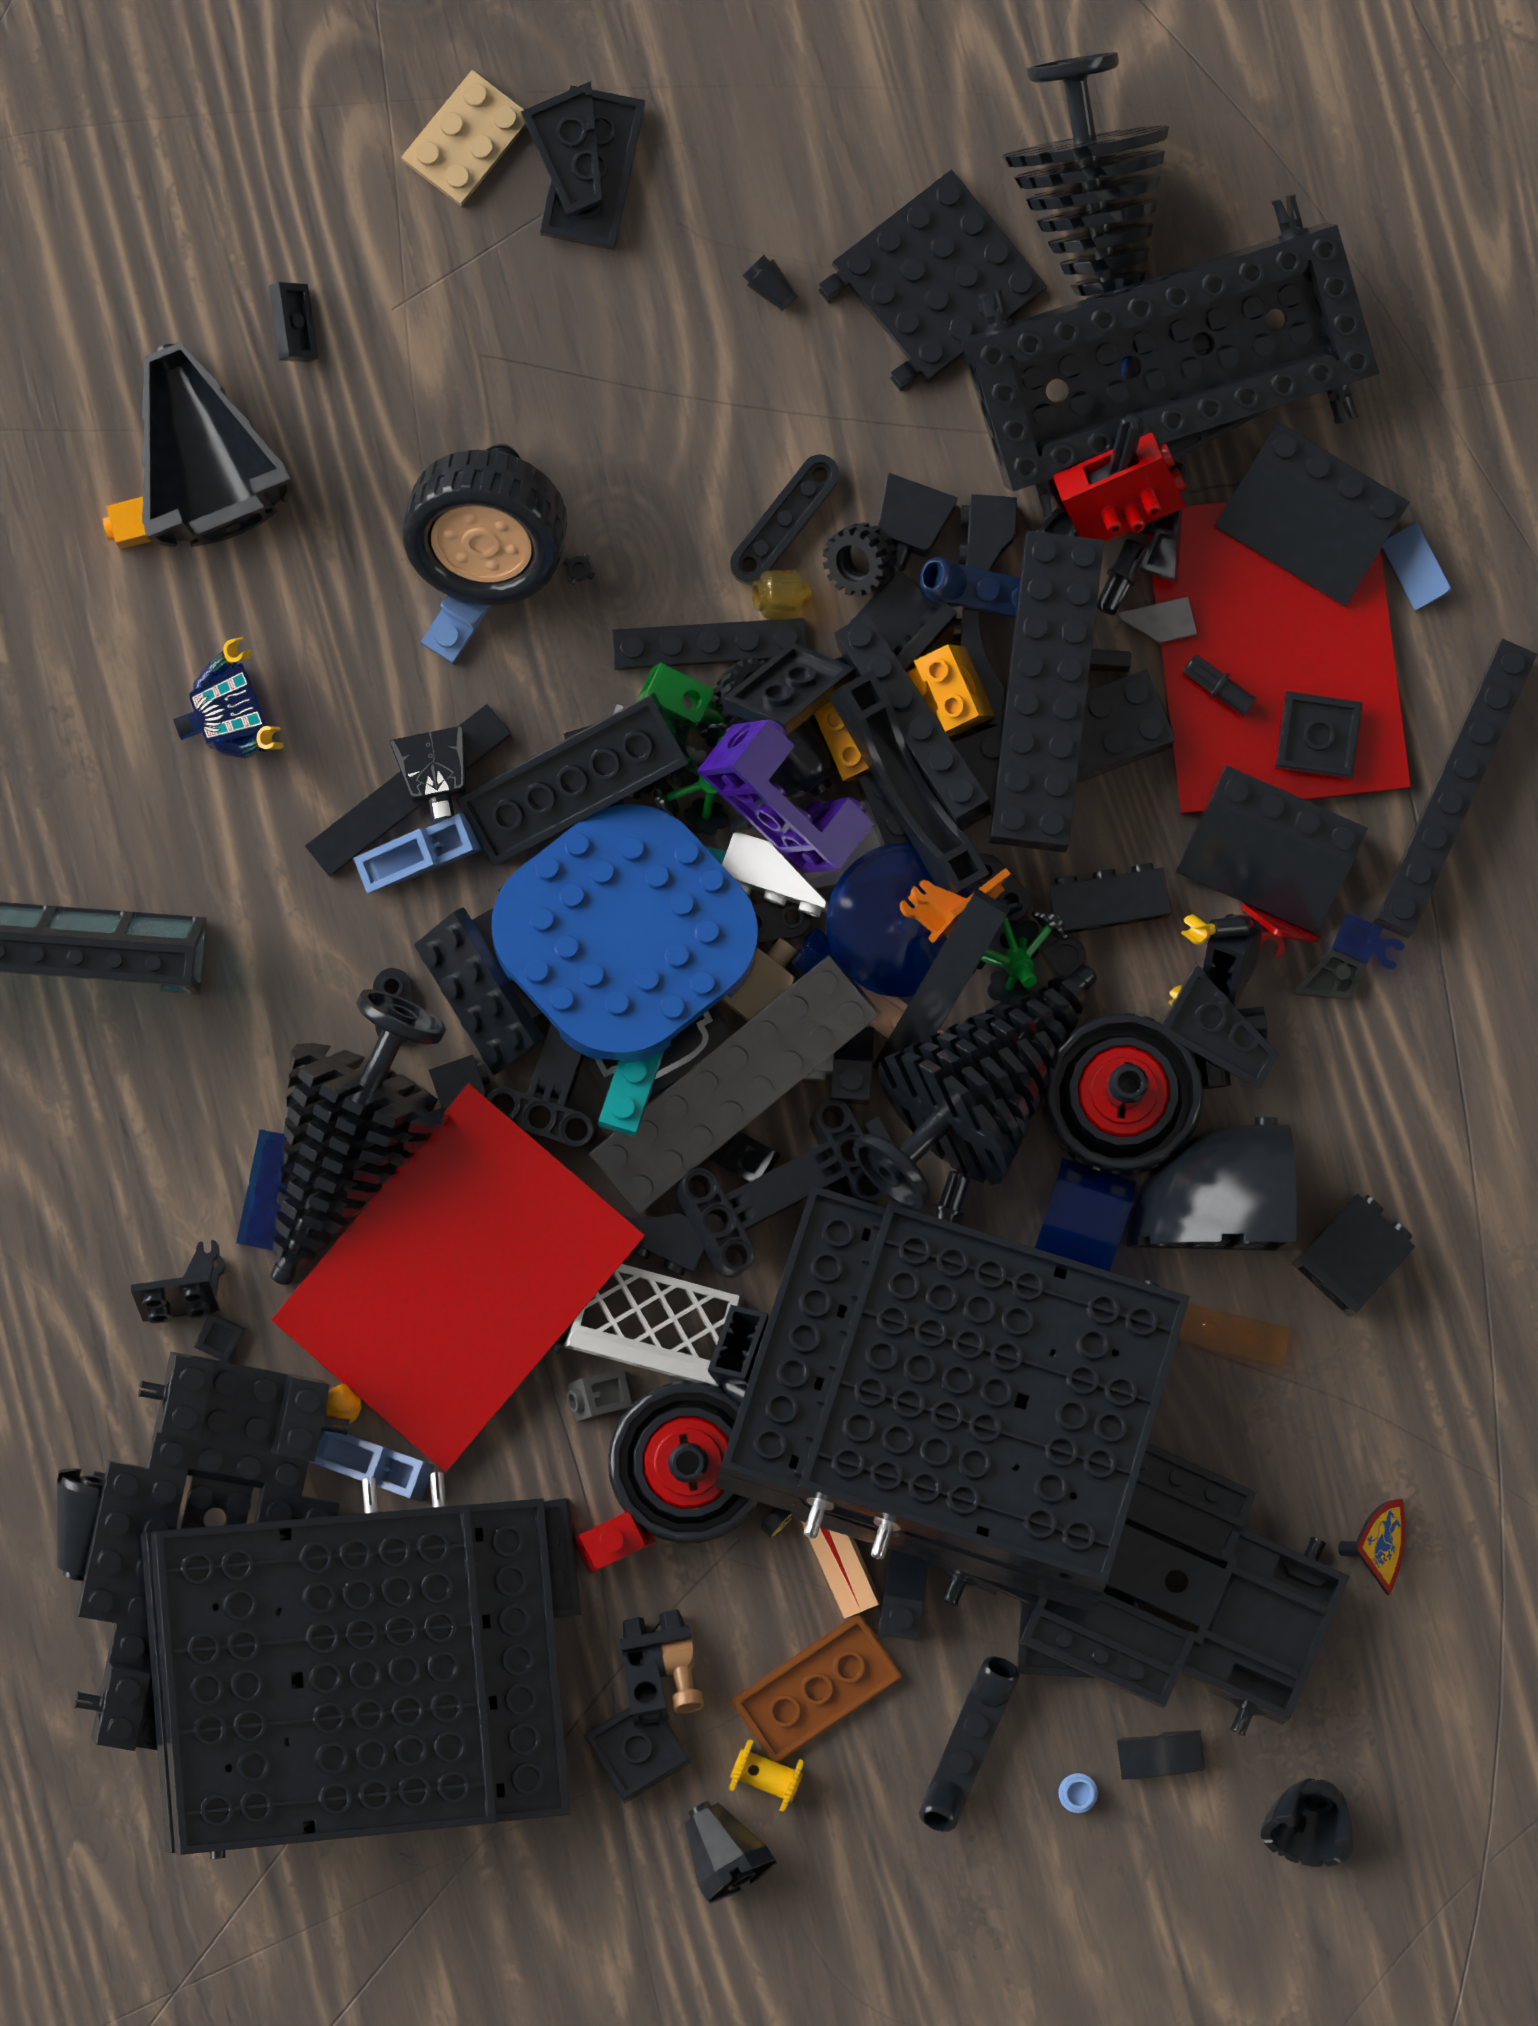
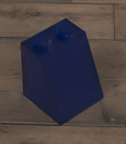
[1034,1158,1136,1271]

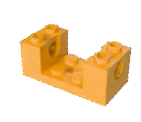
[814,644,996,781]

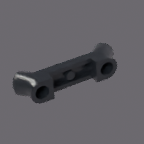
[919,1656,1020,1832]

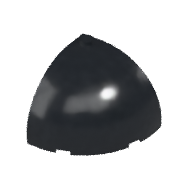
[1127,1117,1297,1251]

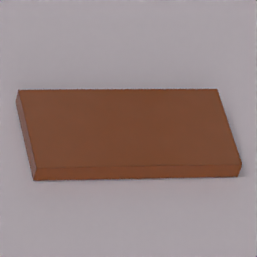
[730,1612,903,1763]

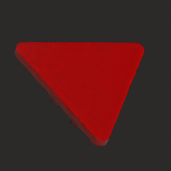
[1241,903,1320,958]

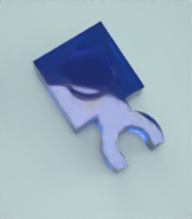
[1331,912,1405,969]

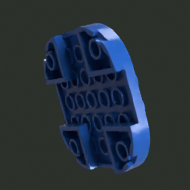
[492,804,758,1063]

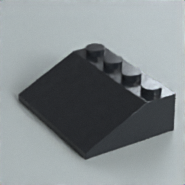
[1214,421,1410,607]
[1176,765,1368,934]

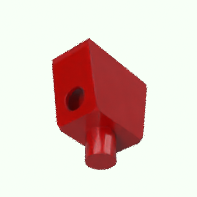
[573,1507,656,1575]

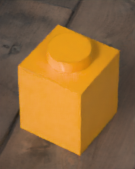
[103,496,151,549]

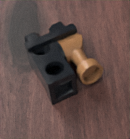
[619,1609,705,1726]

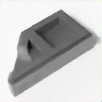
[1118,597,1197,645]

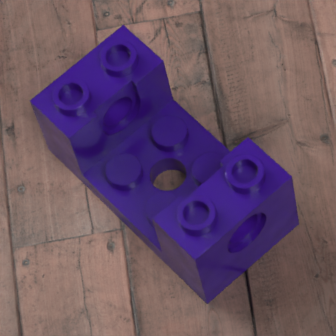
[697,720,875,874]

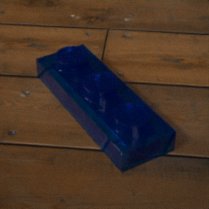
[236,1129,294,1251]

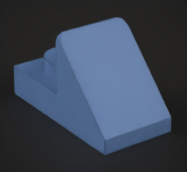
[421,596,492,665]

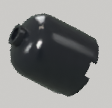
[769,715,837,798]

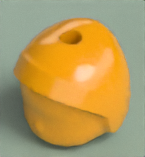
[326,1384,362,1427]

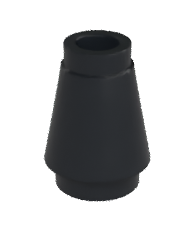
[742,255,798,311]

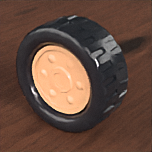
[402,443,567,605]

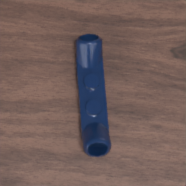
[920,557,1020,618]

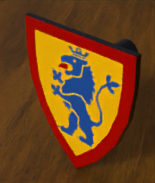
[1338,1499,1405,1595]

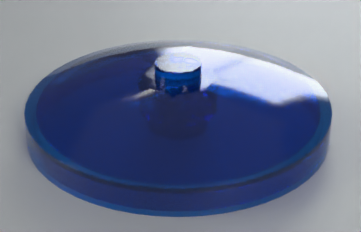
[826,842,974,997]

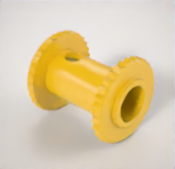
[729,1739,804,1812]

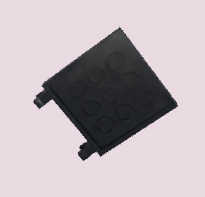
[818,169,1047,391]

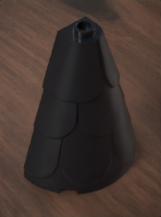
[141,342,292,547]

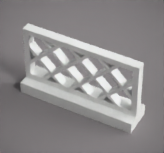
[564,1264,739,1386]

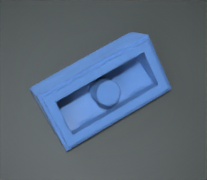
[1382,522,1451,611]

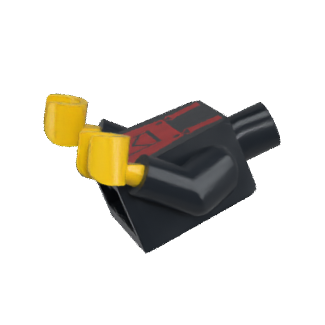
[1169,914,1264,1007]

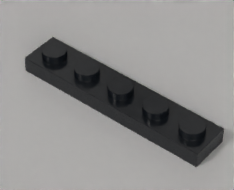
[612,618,806,670]

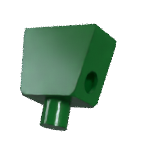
[636,662,726,729]

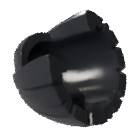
[1261,1778,1353,1867]

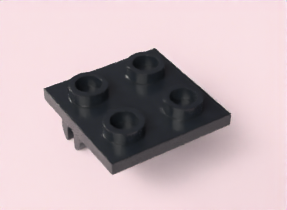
[130,1240,226,1323]

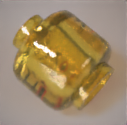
[752,570,811,620]

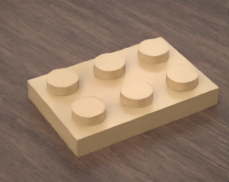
[401,70,526,207]

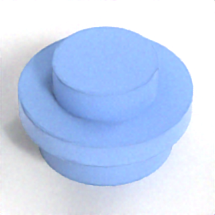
[1058,1773,1098,1813]

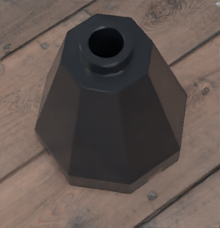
[685,1801,777,1904]

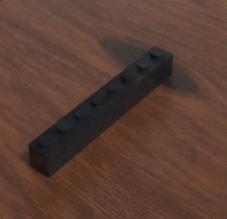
[1373,638,1538,939]

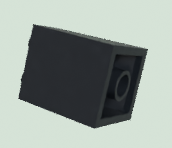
[1291,1194,1415,1317]

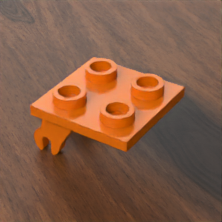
[900,868,1011,944]

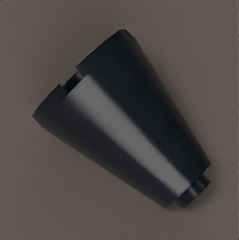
[57,1468,105,1581]

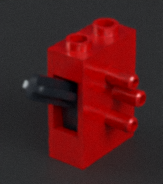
[1053,414,1187,543]

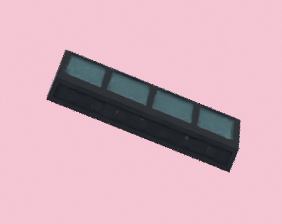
[0,902,207,995]

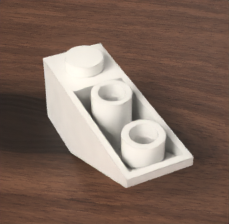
[722,832,836,917]

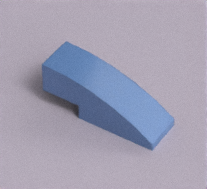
[353,814,484,894]
[309,1431,435,1502]

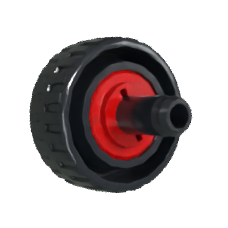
[1041,1013,1204,1176]
[608,1381,759,1544]

